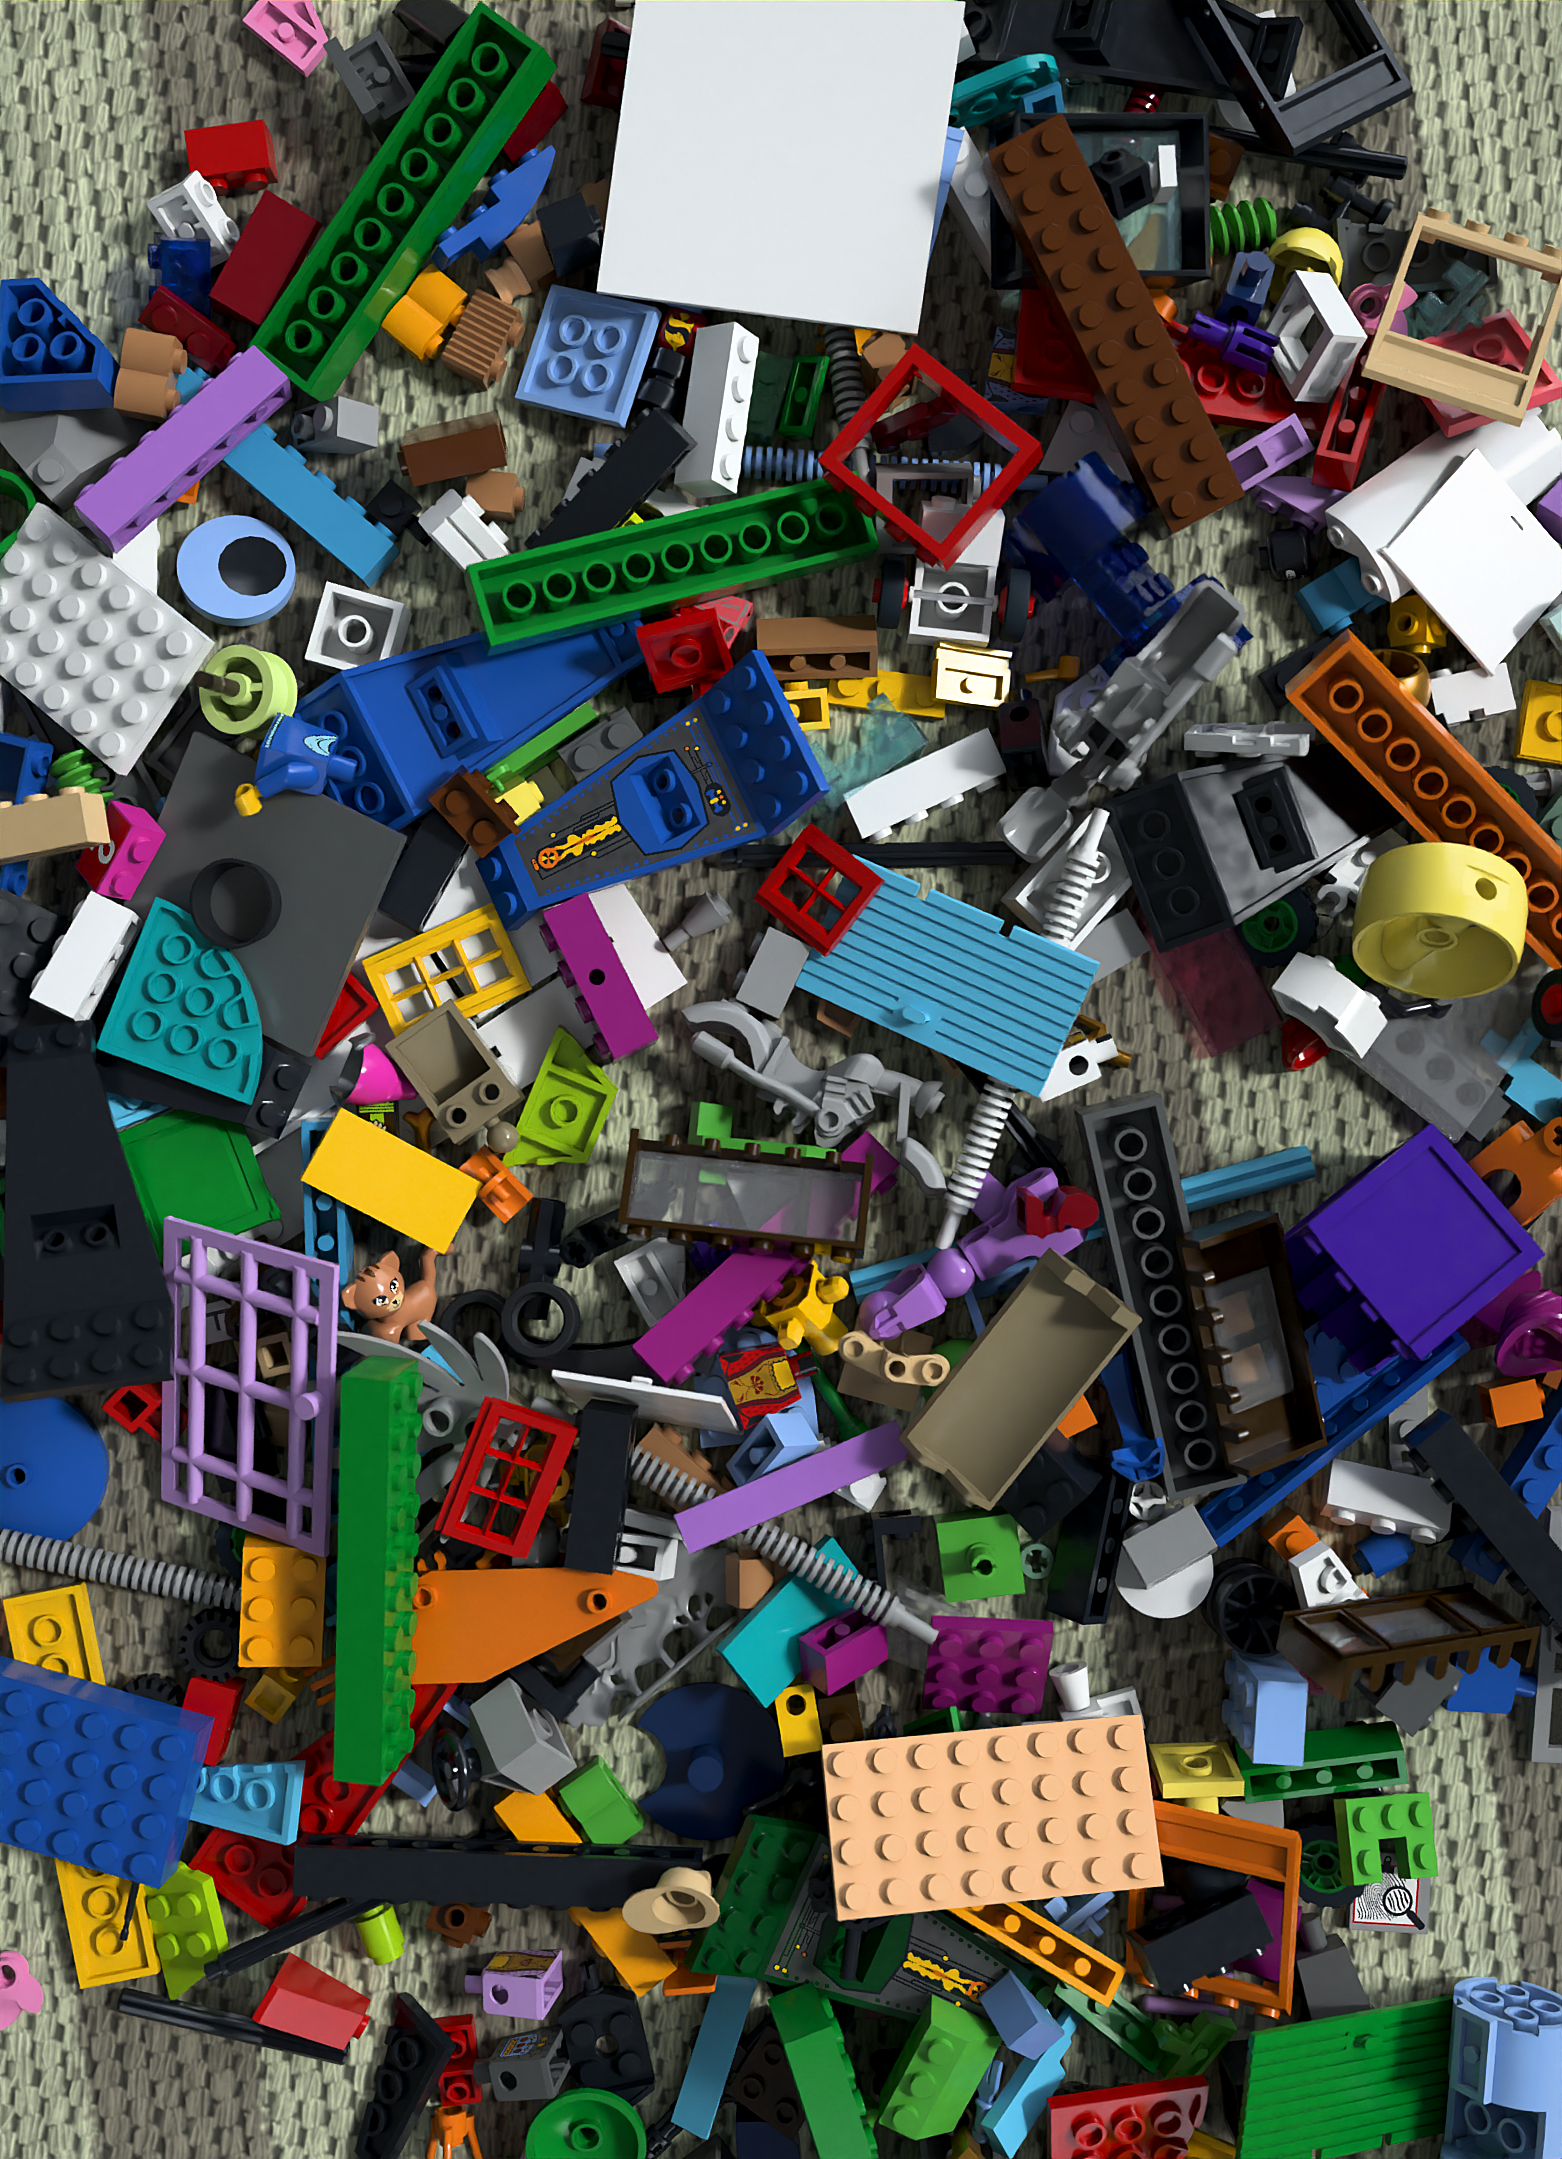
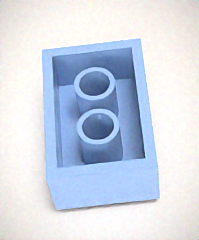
[1222,1648,1308,1766]

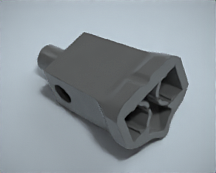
[1294,1912,1375,2022]

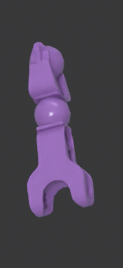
[858,1167,1088,1341]

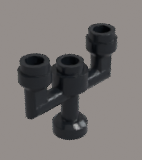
[1285,131,1395,239]

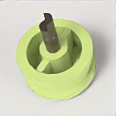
[194,644,297,740]

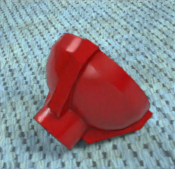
[1280,1017,1332,1071]

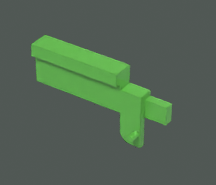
[482,702,599,794]

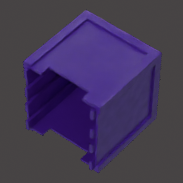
[1284,1123,1546,1377]

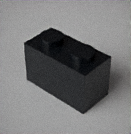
[536,192,604,278]

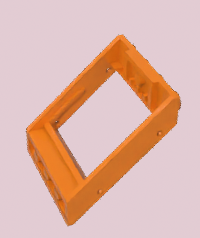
[1125,1800,1302,2020]

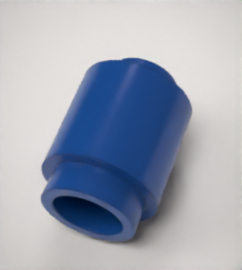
[1352,1532,1415,1579]

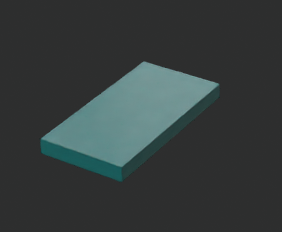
[715,1534,872,1709]

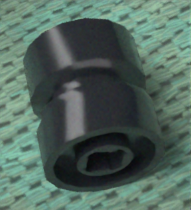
[633,347,692,422]

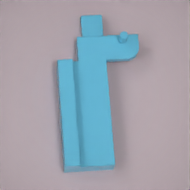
[1476,1018,1562,1132]
[980,2007,1082,2159]

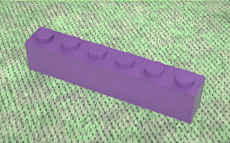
[74,345,292,554]

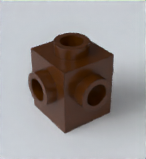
[425,1902,493,1948]

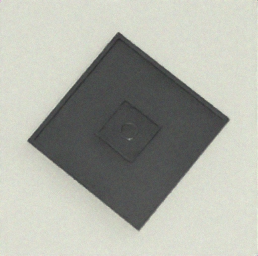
[123,731,408,1057]

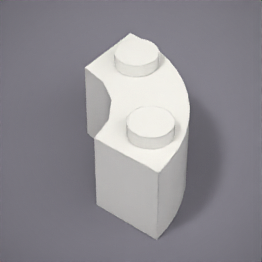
[1271,952,1388,1059]

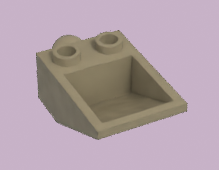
[384,998,526,1153]

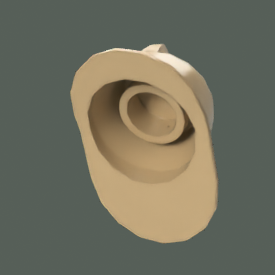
[622,1867,720,1934]

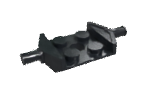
[557,1960,656,2107]

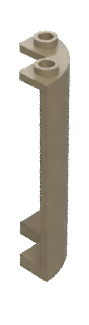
[898,1247,1143,1511]

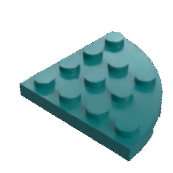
[96,897,263,1105]

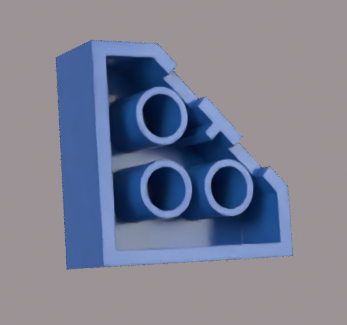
[0,278,120,412]

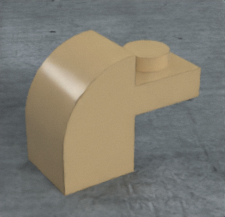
[233,1324,309,1379]

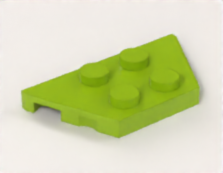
[502,1024,619,1167]
[144,1860,230,2000]

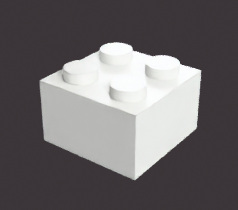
[304,582,412,674]

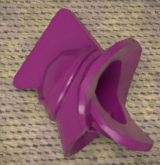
[1472,1271,1562,1377]

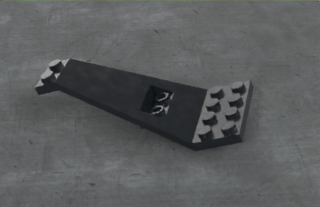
[955,0,1304,103]
[1102,712,1452,954]
[0,888,312,1140]
[0,1019,175,1404]

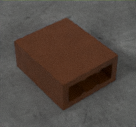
[397,410,508,487]

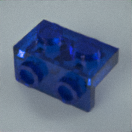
[147,232,211,320]

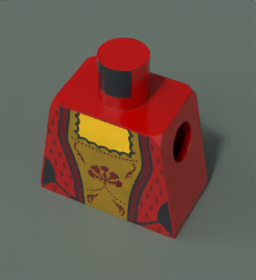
[719,1341,818,1430]

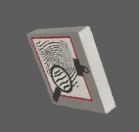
[1345,1848,1431,1934]

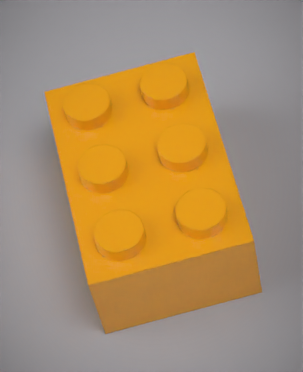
[238,1533,327,1667]

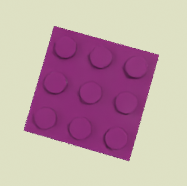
[922,1615,1054,1715]

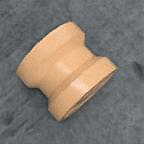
[484,256,532,305]

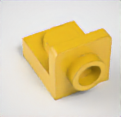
[244,1667,313,1725]

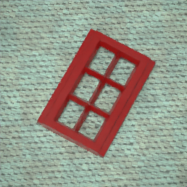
[433,1396,578,1559]

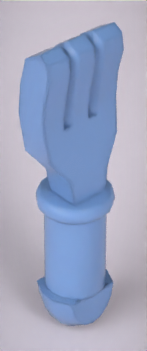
[972,2058,1003,2144]

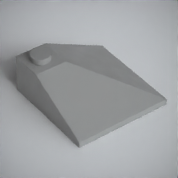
[0,408,151,512]

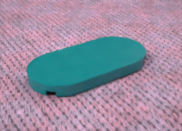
[948,53,1060,130]

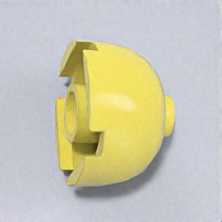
[1266,227,1343,307]

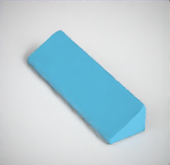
[671,1975,758,2140]

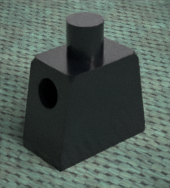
[999,689,1051,792]

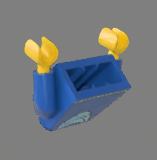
[234,712,358,817]

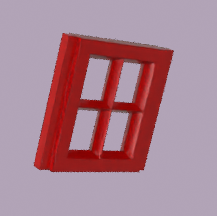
[753,822,885,957]

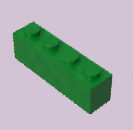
[1234,1721,1409,1804]

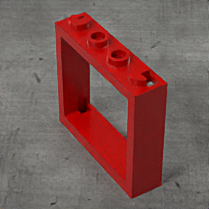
[818,343,1043,572]

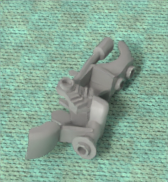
[996,580,1246,864]
[681,997,946,1196]

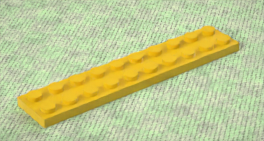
[2,1581,162,1989]

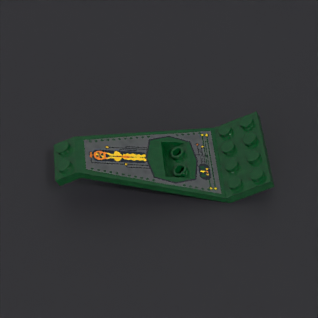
[683,1814,1059,2046]

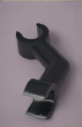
[1362,977,1453,1019]

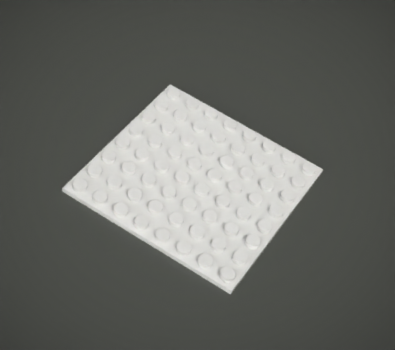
[596,0,965,336]

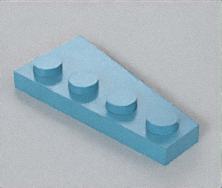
[189,1760,306,1845]

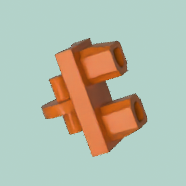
[458,1144,534,1224]

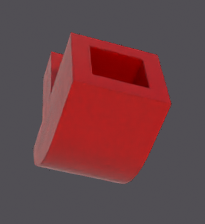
[101,1382,188,1444]

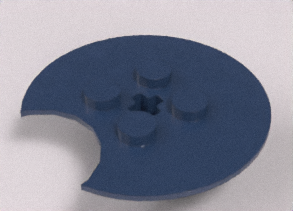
[637,1682,786,1841]

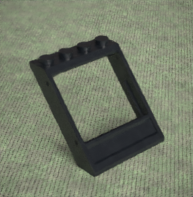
[1179,0,1413,156]

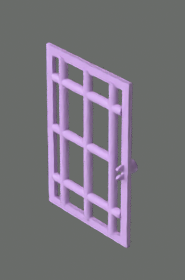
[161,1216,339,1558]

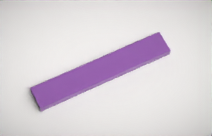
[673,1419,909,1555]

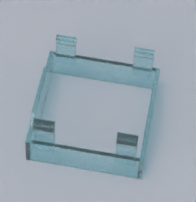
[809,692,929,824]

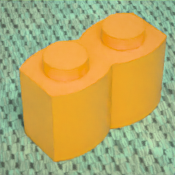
[381,264,470,364]

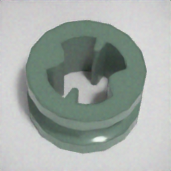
[1020,1540,1054,1579]

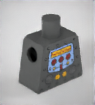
[473,2024,571,2102]

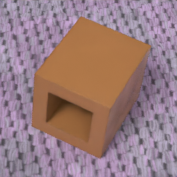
[465,470,526,523]

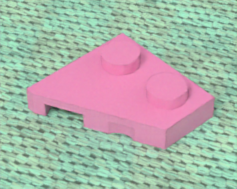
[242,0,329,78]

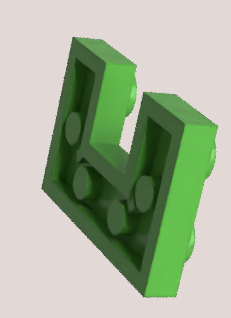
[1334,1792,1438,1886]

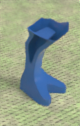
[1096,1344,1165,1483]

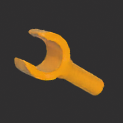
[1025,656,1080,684]

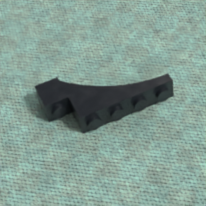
[506,1332,725,1388]

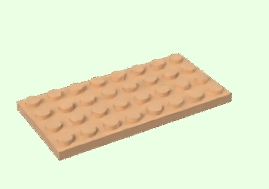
[820,1714,1164,1921]

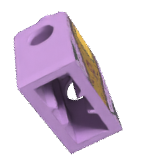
[465,1949,563,2020]

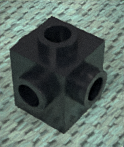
[1088,147,1155,221]

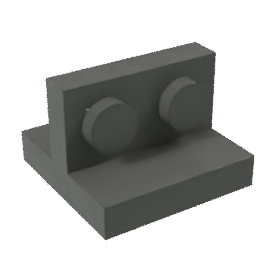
[323,29,416,146]

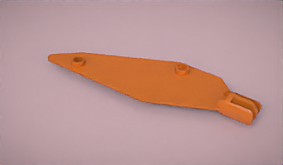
[303,1567,659,1706]

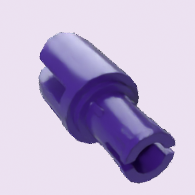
[1186,311,1280,377]

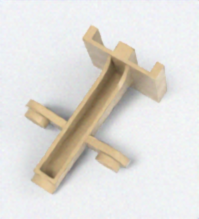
[837,1315,950,1413]

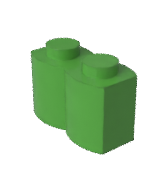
[557,1755,644,1844]

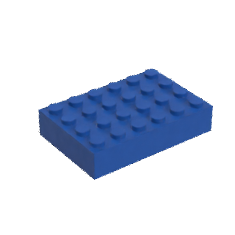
[0,1655,215,1889]

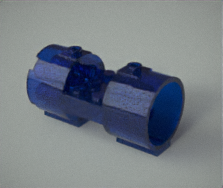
[1001,451,1254,678]

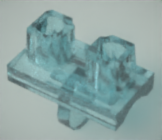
[1414,260,1490,337]

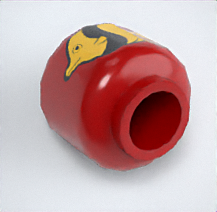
[654,307,709,361]

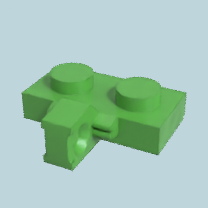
[1151,2009,1238,2079]

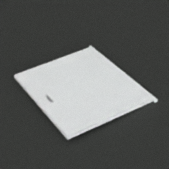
[1380,449,1562,677]
[552,1370,744,1435]

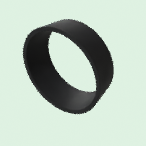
[190,858,282,949]

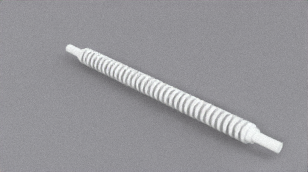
[934,808,1109,1250]

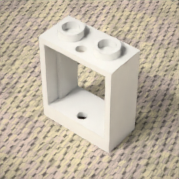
[1263,270,1367,403]

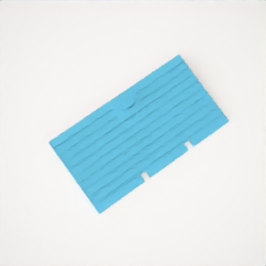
[795,854,1100,1098]

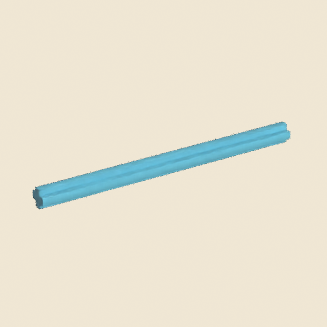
[849,1145,1316,1304]

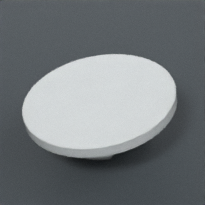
[1115,1517,1213,1619]

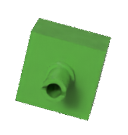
[933,1506,1026,1603]

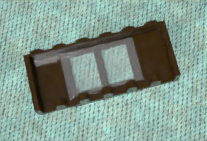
[1175,1210,1328,1478]

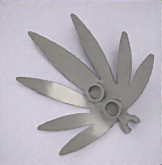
[284,1320,532,1543]

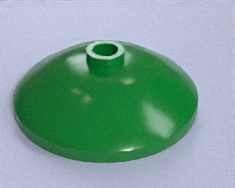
[525,2088,647,2159]

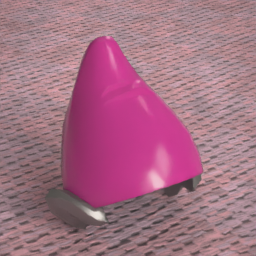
[329,1032,418,1110]

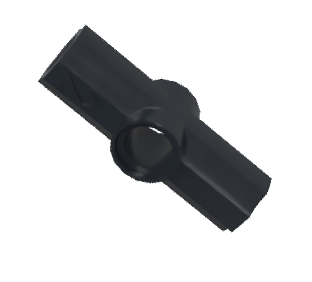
[517,1197,567,1320]

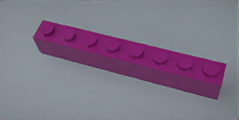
[632,1131,900,1388]

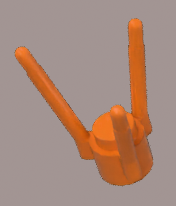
[426,2105,483,2159]

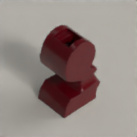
[1016,1185,1099,1239]

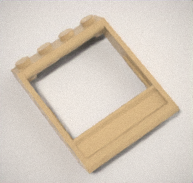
[1361,207,1562,428]

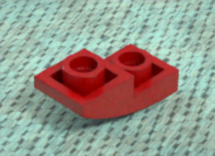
[434,2014,483,2107]

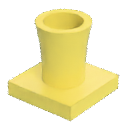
[1148,1742,1244,1814]

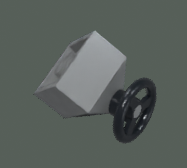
[431,1677,577,1812]

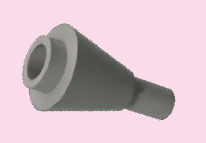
[663,891,732,951]

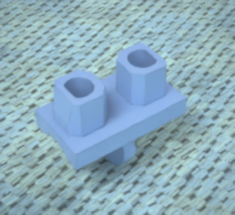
[1039,1891,1115,1937]

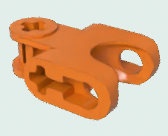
[1467,1117,1562,1226]

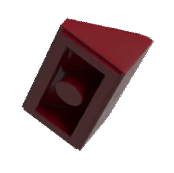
[580,17,632,111]

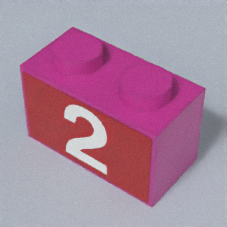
[75,800,167,901]

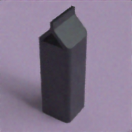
[392,0,470,56]

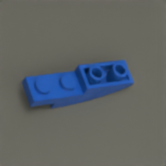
[431,145,556,271]

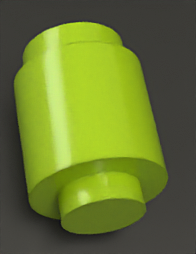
[354,1903,405,1966]

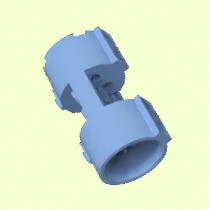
[1440,1977,1562,2159]

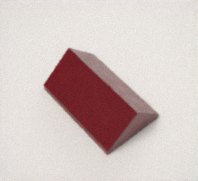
[209,189,322,328]

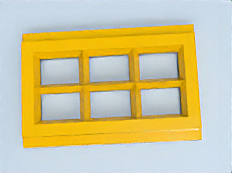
[362,902,533,1038]

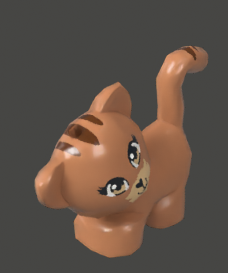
[340,1241,454,1344]

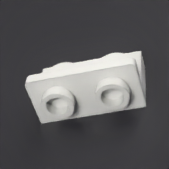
[146,170,240,277]

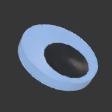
[177,515,296,626]

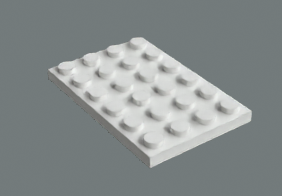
[0,502,215,776]

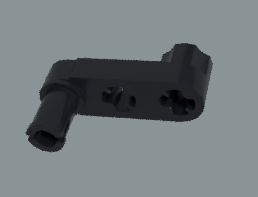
[559,1179,678,1269]
[489,1657,602,1723]

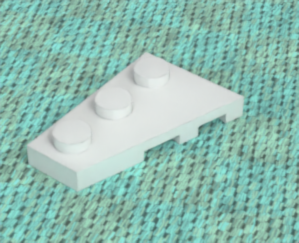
[1288,1540,1369,1649]

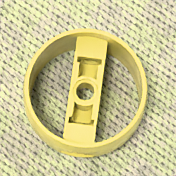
[1352,842,1528,999]

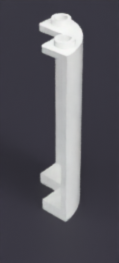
[1325,406,1562,603]

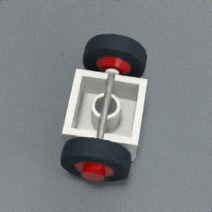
[872,555,1035,648]

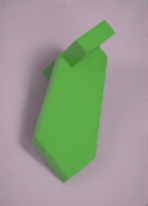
[684,1102,837,1185]

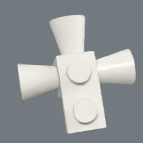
[1021,1661,1146,1729]

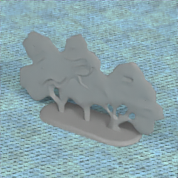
[535,1534,740,1728]

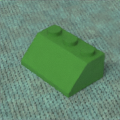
[878,1994,1002,2140]

